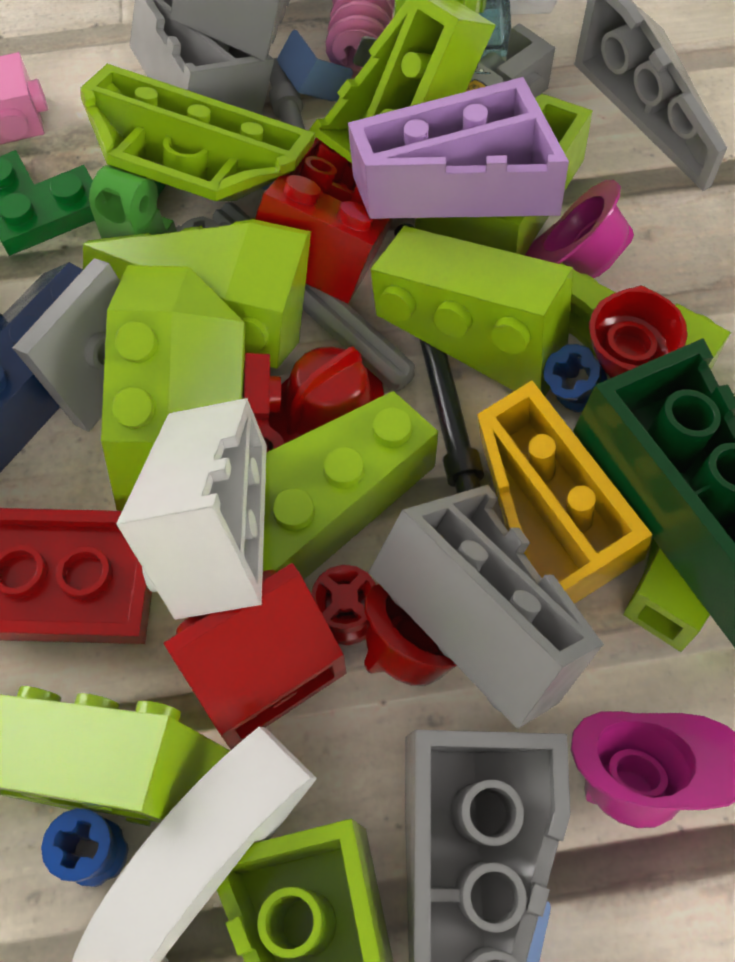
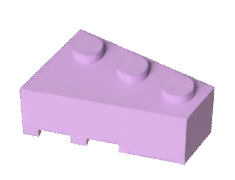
[348,77,569,219]

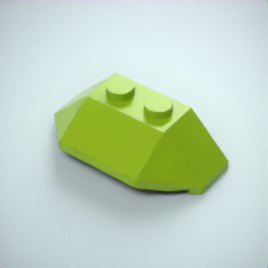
[80,63,315,201]
[101,265,246,511]

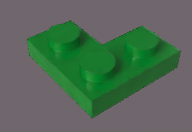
[0,150,95,256]

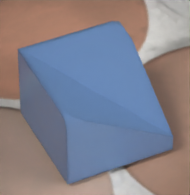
[277,30,353,102]

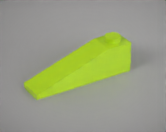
[83,219,311,369]

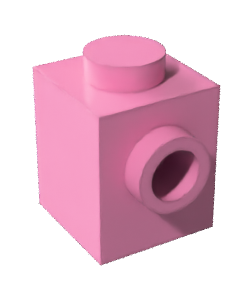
[0,52,48,145]

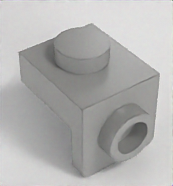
[496,23,555,98]

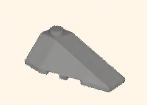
[574,0,727,191]
[405,730,570,962]

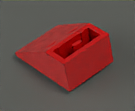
[255,138,395,304]

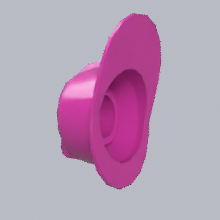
[525,179,634,278]
[570,711,735,828]

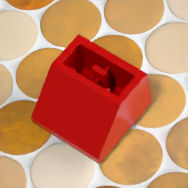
[163,563,347,750]

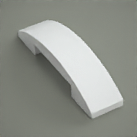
[72,726,317,962]

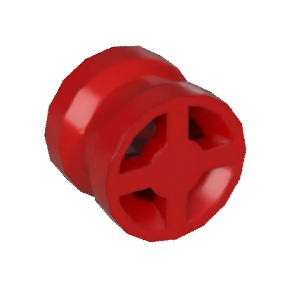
[311,565,376,646]

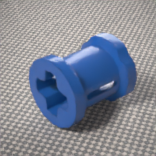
[544,344,608,412]
[41,808,129,887]

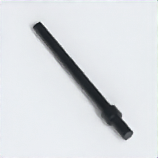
[394,223,484,494]

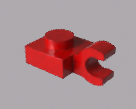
[243,353,284,451]

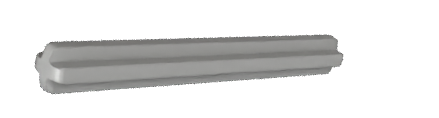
[212,202,415,391]

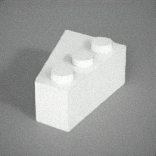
[116,398,267,620]

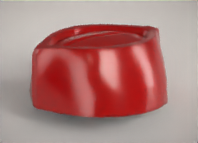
[589,285,688,378]

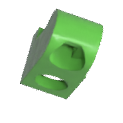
[89,165,177,239]

